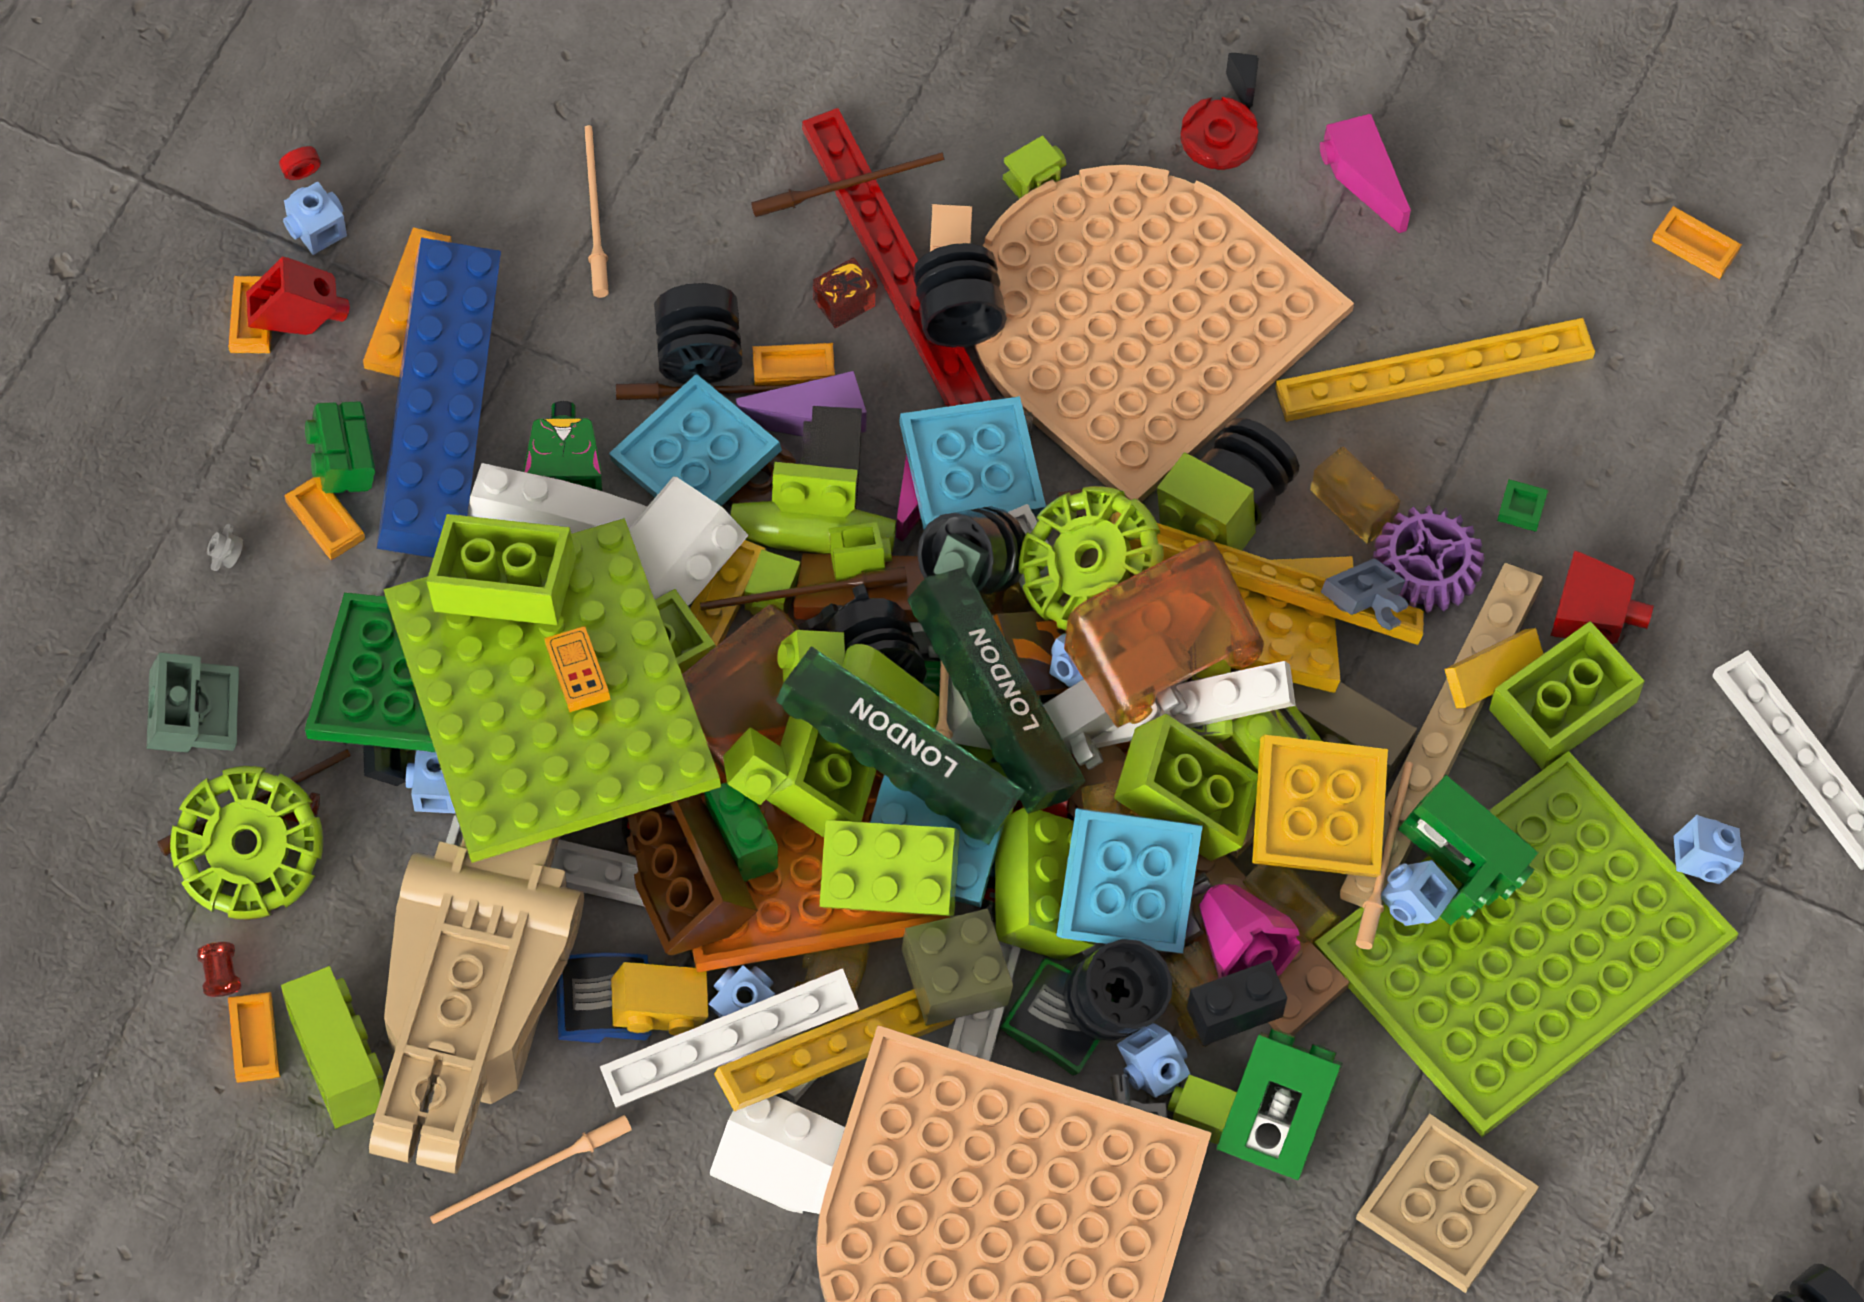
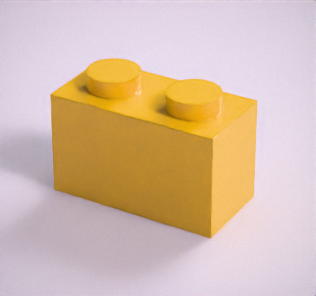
[611,962,709,1036]

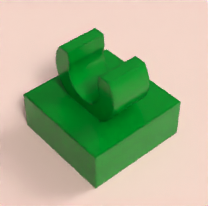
[1497,479,1548,532]

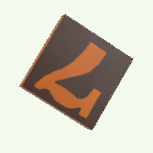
[988,611,1069,698]

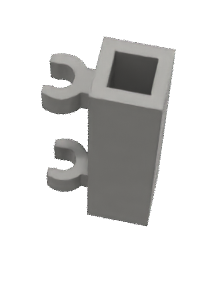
[1032,631,1192,770]

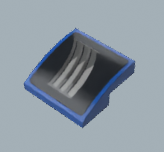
[556,953,652,1043]

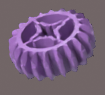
[1372,504,1484,614]

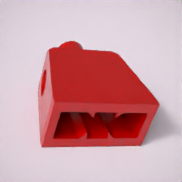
[246,256,350,335]
[1550,551,1654,644]

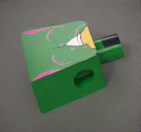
[523,401,603,491]

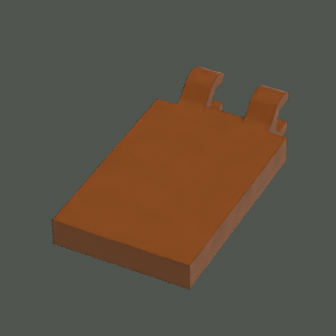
[794,553,943,622]

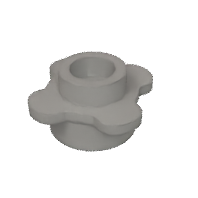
[207,524,243,571]

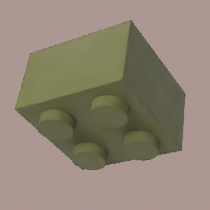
[901,908,1013,1026]

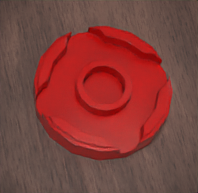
[1180,97,1259,170]

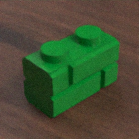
[305,401,375,493]
[704,782,778,882]

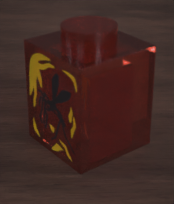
[813,257,878,329]

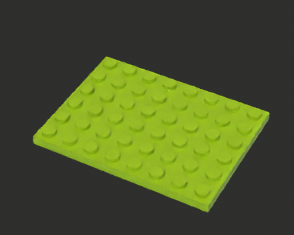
[383,518,721,863]
[1314,751,1739,1138]

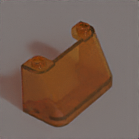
[1064,540,1264,728]
[682,604,837,784]

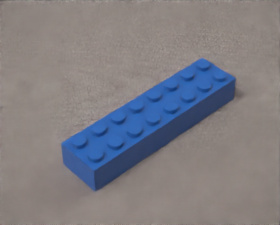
[376,237,501,558]

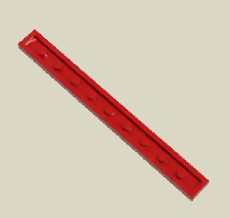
[802,108,992,407]

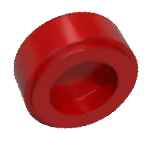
[279,146,321,180]

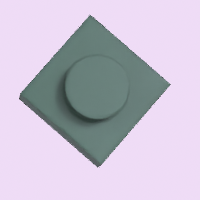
[934,533,989,591]

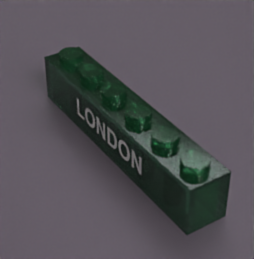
[907,567,1086,814]
[776,646,1025,845]

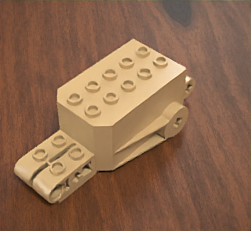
[369,836,584,1174]

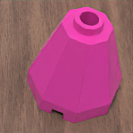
[1199,884,1301,978]

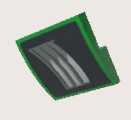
[999,958,1115,1076]

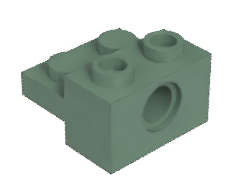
[146,653,239,753]

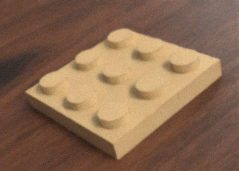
[1356,1114,1539,1293]

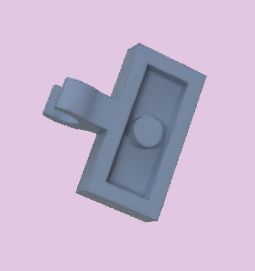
[1321,558,1408,630]

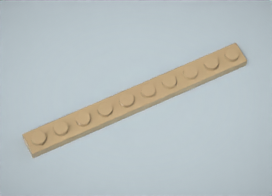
[1340,563,1543,907]

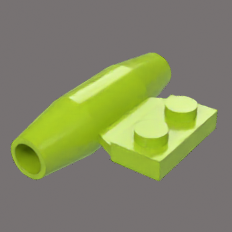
[730,462,896,554]

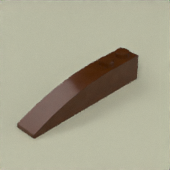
[625,794,758,955]

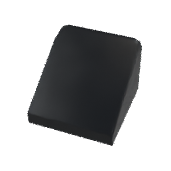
[1226,52,1259,109]

